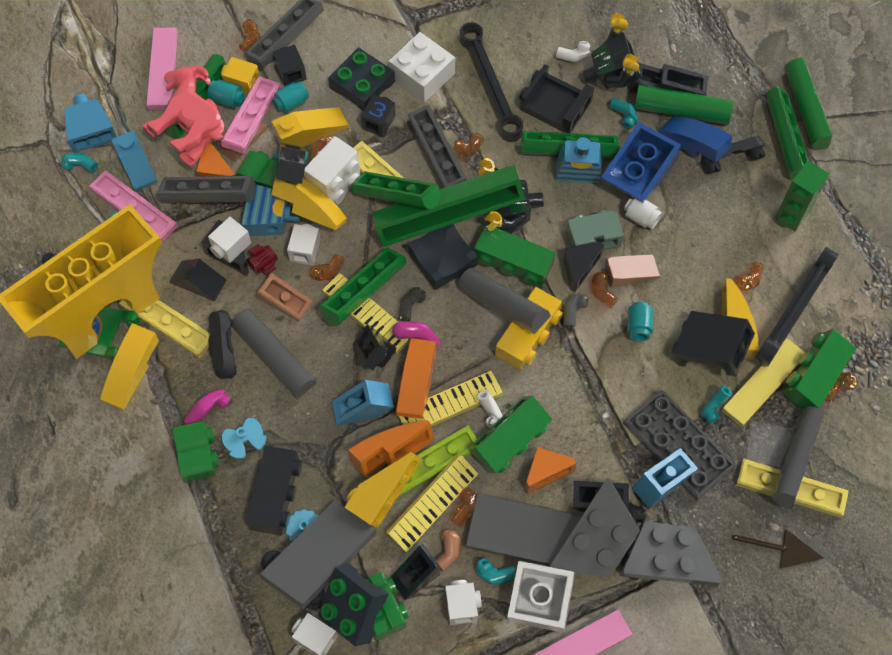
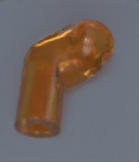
[308,136,333,164]

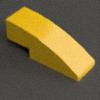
[272,176,347,230]
[721,278,759,360]
[100,323,159,411]

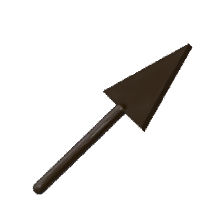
[732,530,824,569]

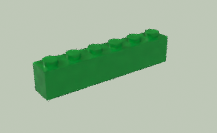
[373,164,526,247]

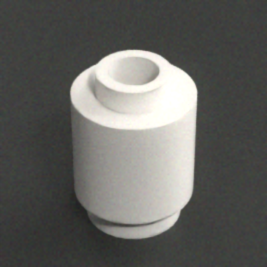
[624,197,663,229]

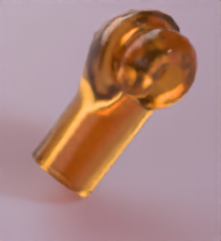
[239,19,261,53]
[454,133,484,157]
[309,254,345,281]
[733,262,764,291]
[592,271,618,308]
[825,372,858,402]
[450,487,477,527]

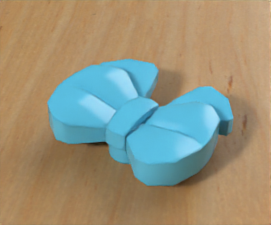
[222,418,267,459]

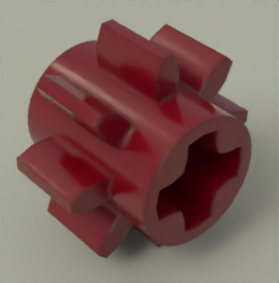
[247,244,278,275]

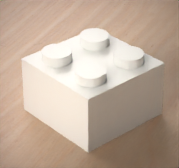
[389,32,455,103]
[304,136,361,205]
[508,561,574,633]

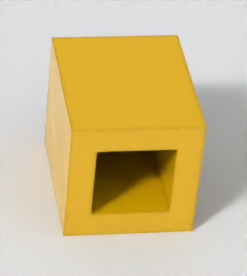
[221,57,260,95]

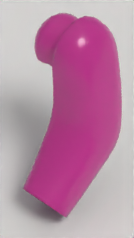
[392,322,441,347]
[184,389,231,424]

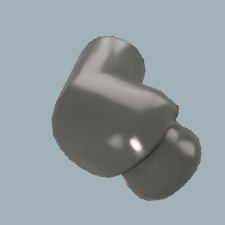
[563,293,589,327]

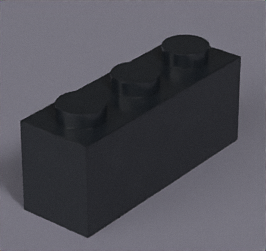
[246,445,302,536]

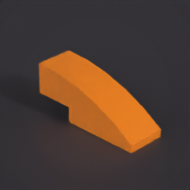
[396,338,437,419]
[348,420,434,479]

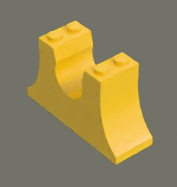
[0,204,162,359]

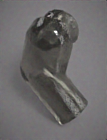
[398,287,427,321]

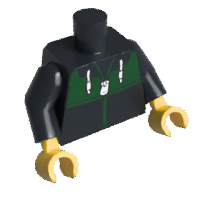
[583,13,642,89]
[478,158,544,233]

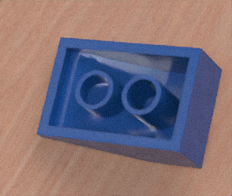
[601,122,681,203]

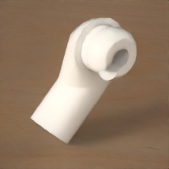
[556,41,590,63]
[477,390,503,428]

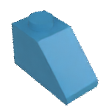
[111,130,158,192]
[331,380,394,426]
[632,448,698,509]

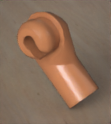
[436,530,461,572]

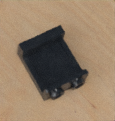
[519,64,594,133]
[672,311,755,377]

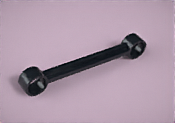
[460,22,523,142]
[754,247,839,367]

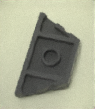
[549,478,640,578]
[619,522,722,586]

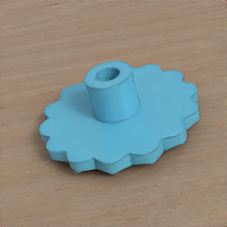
[286,509,319,542]

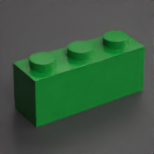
[774,161,830,232]
[474,224,556,288]
[782,329,856,410]
[468,395,553,473]

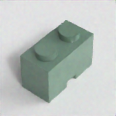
[566,210,624,251]

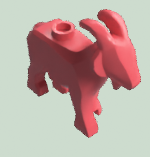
[142,65,225,168]

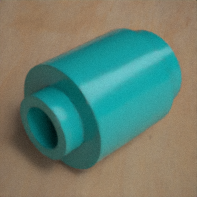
[207,79,245,109]
[272,81,309,114]
[627,302,653,341]

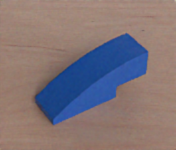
[658,117,732,163]

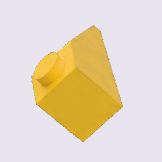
[272,107,349,147]
[344,452,422,528]

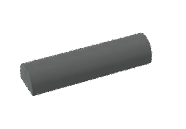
[244,0,324,71]
[407,104,468,188]
[156,176,256,203]
[459,268,551,334]
[232,309,316,399]
[772,406,825,510]

